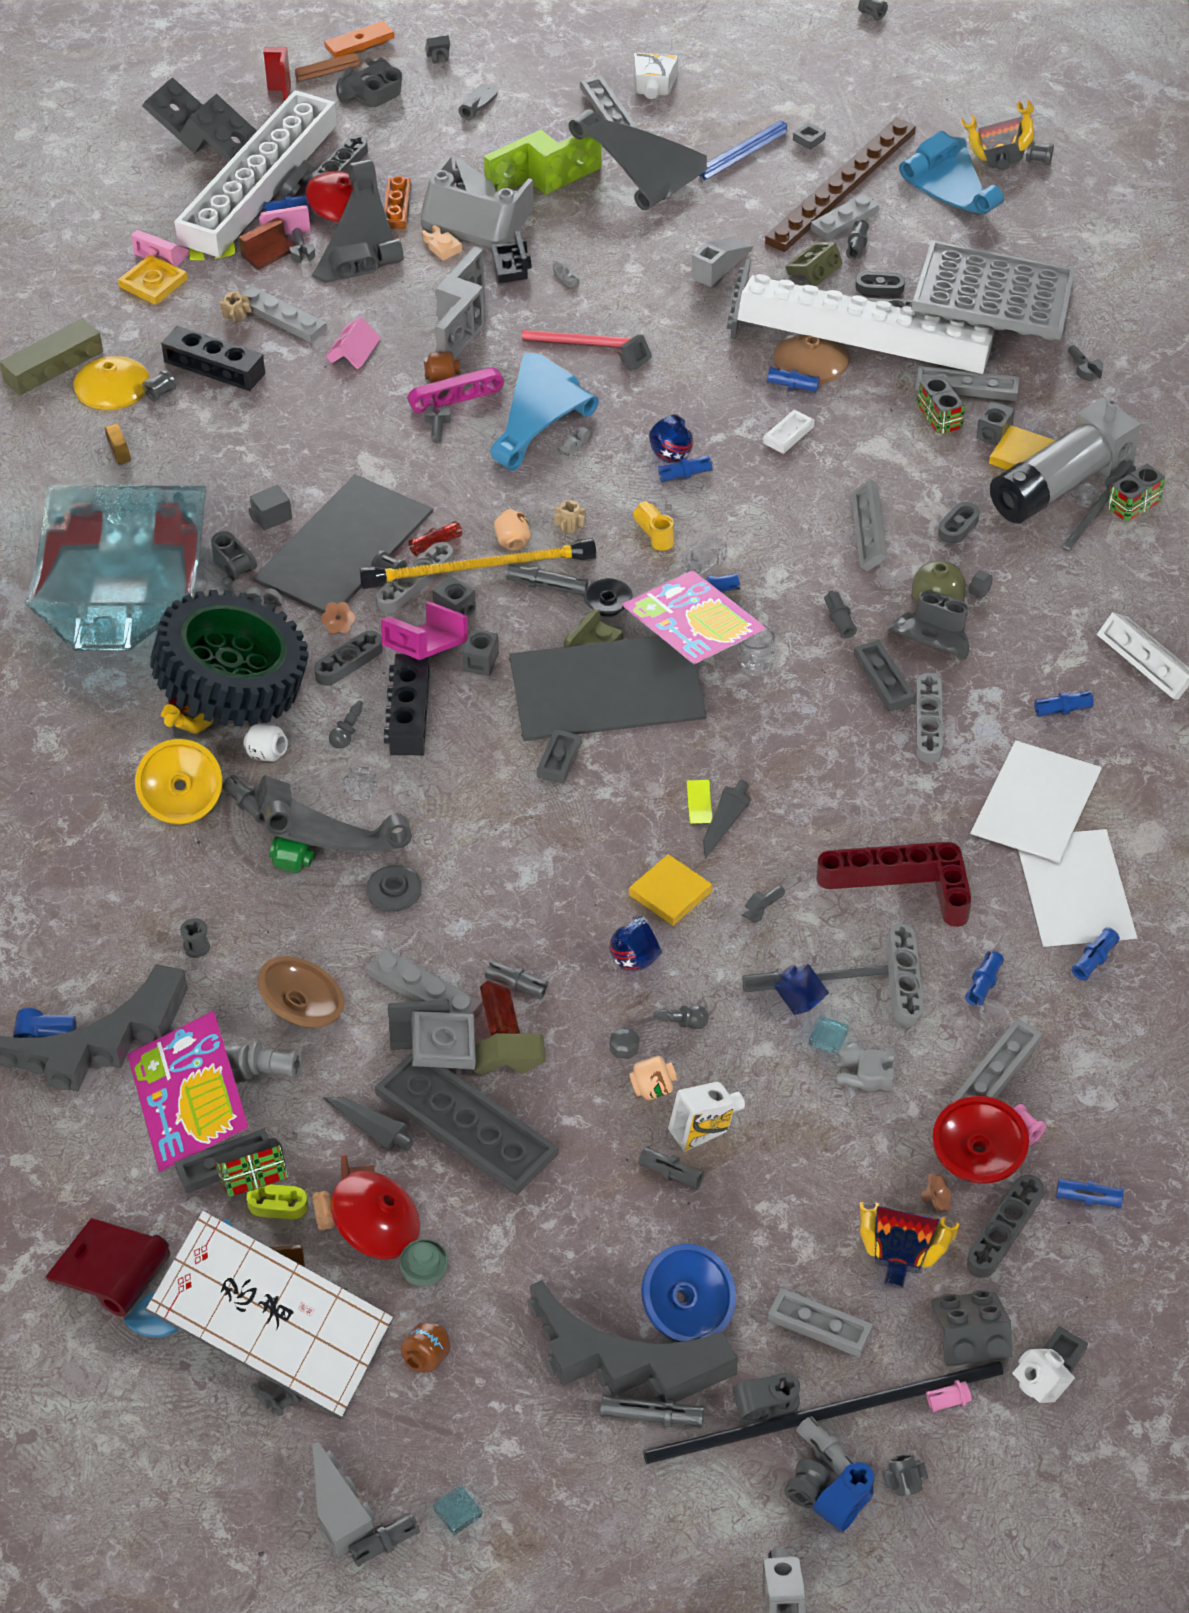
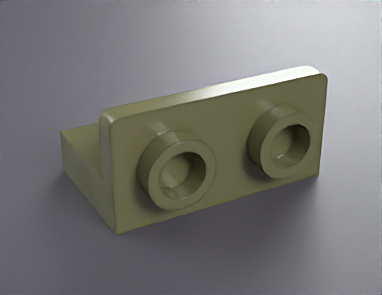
[785,242,843,286]
[564,608,623,647]

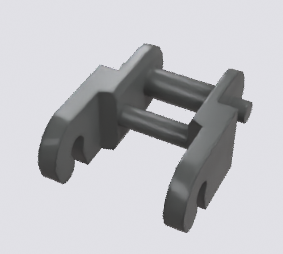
[251,1384,300,1416]

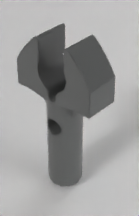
[289,228,315,264]
[1068,345,1103,382]
[424,404,451,443]
[742,886,785,923]

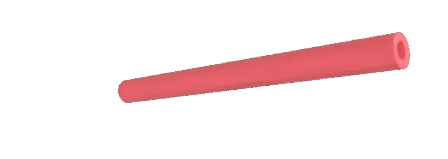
[522,330,646,347]

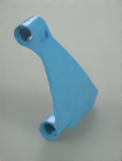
[899,131,1005,214]
[490,353,599,471]

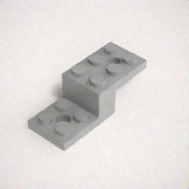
[434,247,485,359]

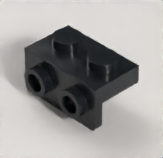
[491,230,532,283]

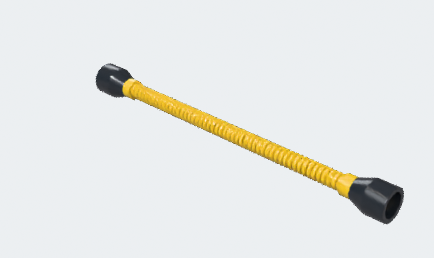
[360,538,596,589]

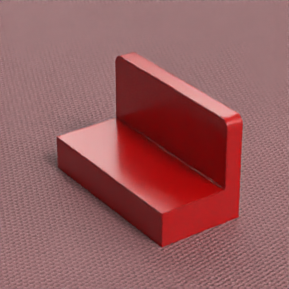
[263,47,291,101]

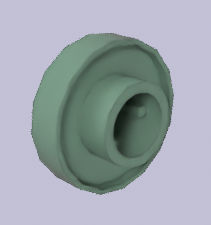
[400,1239,448,1286]

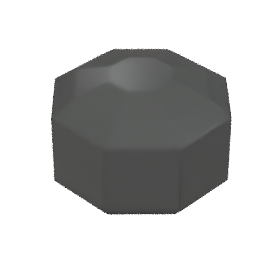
[969,570,993,598]
[609,1028,640,1059]

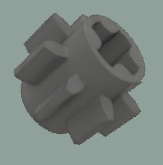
[882,1454,928,1496]

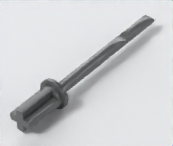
[1063,459,1136,550]
[742,965,889,992]

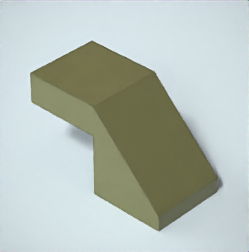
[474,1033,545,1076]

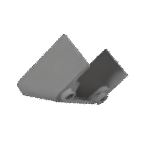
[420,155,534,248]

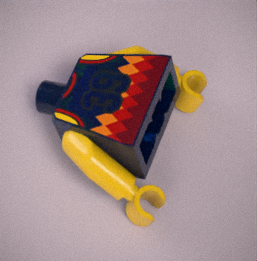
[860,1202,960,1288]

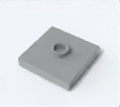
[411,1011,476,1069]

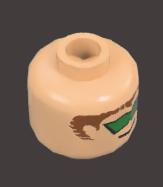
[494,509,531,551]
[629,1055,678,1101]

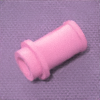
[926,1380,972,1413]

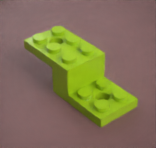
[484,129,602,195]

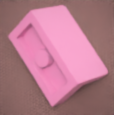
[259,205,311,235]
[131,230,189,267]
[325,316,380,369]

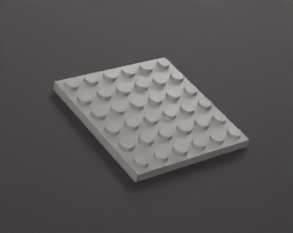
[911,240,1075,340]

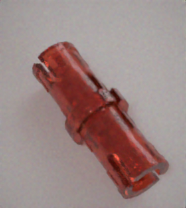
[408,521,463,556]

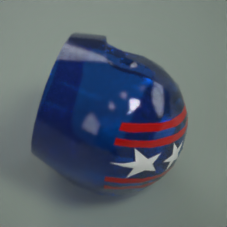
[648,414,693,463]
[609,914,662,972]

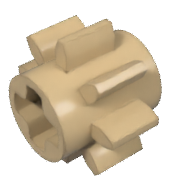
[219,291,252,323]
[554,500,586,533]

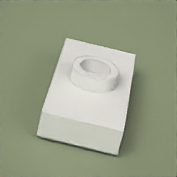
[763,410,815,454]

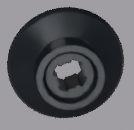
[584,578,633,617]

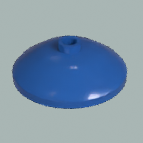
[641,1243,736,1342]

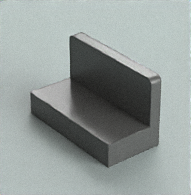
[388,999,450,1050]

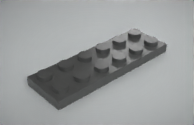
[375,1053,559,1195]

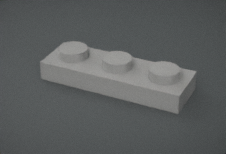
[810,193,879,241]
[767,1288,873,1358]

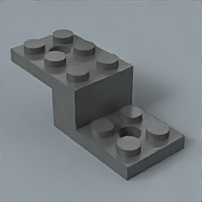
[142,77,257,162]

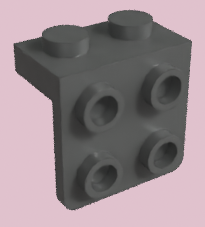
[931,1290,1013,1365]

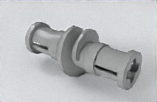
[225,1040,302,1079]

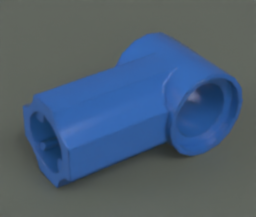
[13,1008,77,1038]

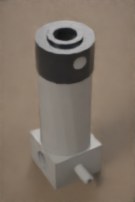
[990,397,1141,524]

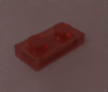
[480,980,520,1036]

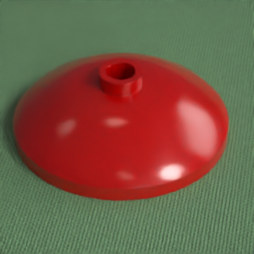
[306,170,353,223]
[932,1096,1029,1184]
[330,1171,420,1260]

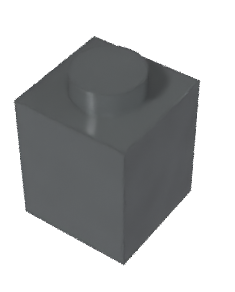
[248,484,292,531]

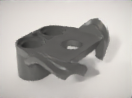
[336,57,402,107]
[887,591,969,659]

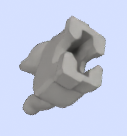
[835,1041,894,1091]

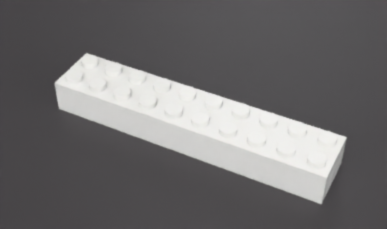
[174,90,337,257]
[738,274,995,374]

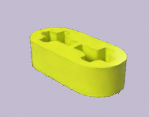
[247,1184,308,1220]

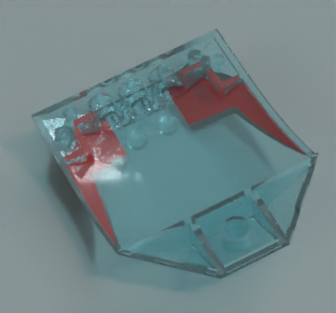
[24,485,206,651]

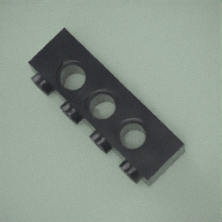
[161,326,265,391]
[384,654,430,756]

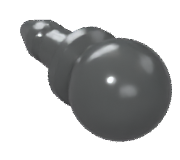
[329,700,363,748]
[653,1005,709,1029]

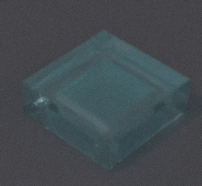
[809,1016,849,1055]
[433,1486,482,1535]

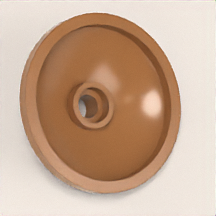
[774,333,849,384]
[257,956,344,1028]

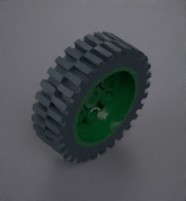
[150,590,309,727]

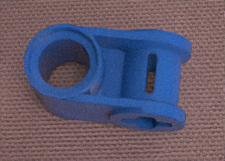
[813,1462,874,1532]

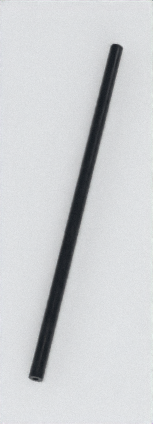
[643,1361,1003,1464]

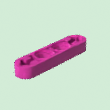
[407,367,504,413]

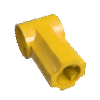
[633,501,674,551]

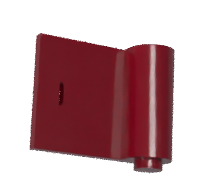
[45,1218,171,1317]

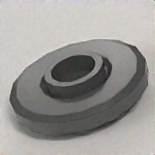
[367,865,422,911]

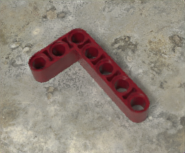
[816,842,971,927]

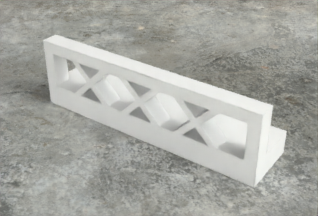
[1097,612,1189,700]

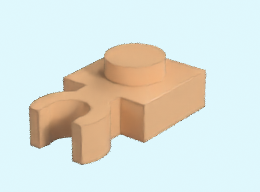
[422,225,462,261]

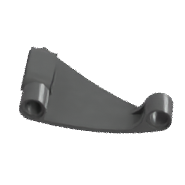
[568,109,707,211]
[312,159,404,283]
[254,775,412,851]

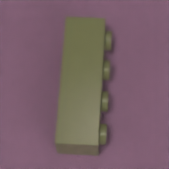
[0,318,103,395]

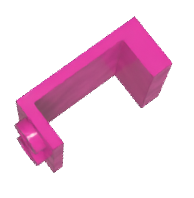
[381,602,468,660]

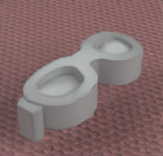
[553,261,579,287]
[560,427,591,454]
[245,588,283,606]

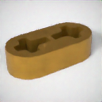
[105,423,131,465]

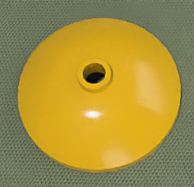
[73,355,150,410]
[135,739,223,825]

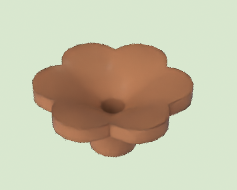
[321,601,355,634]
[921,1173,952,1212]

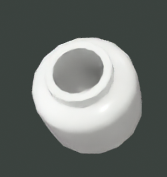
[244,724,288,762]

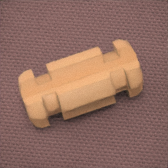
[312,1191,335,1231]

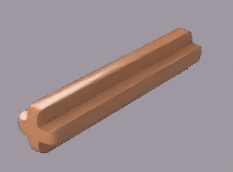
[295,53,360,81]

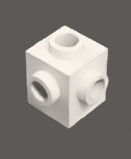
[1012,1349,1075,1403]

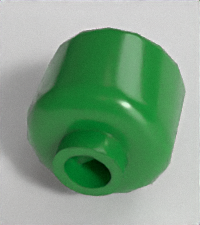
[269,836,314,874]

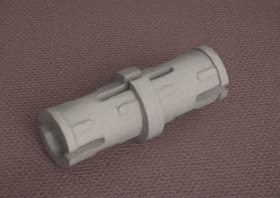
[796,1416,855,1476]

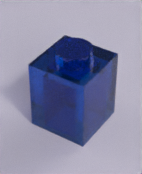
[774,964,829,1015]

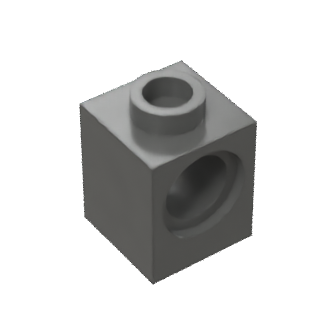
[976,401,1015,445]
[432,576,476,617]
[462,629,499,676]

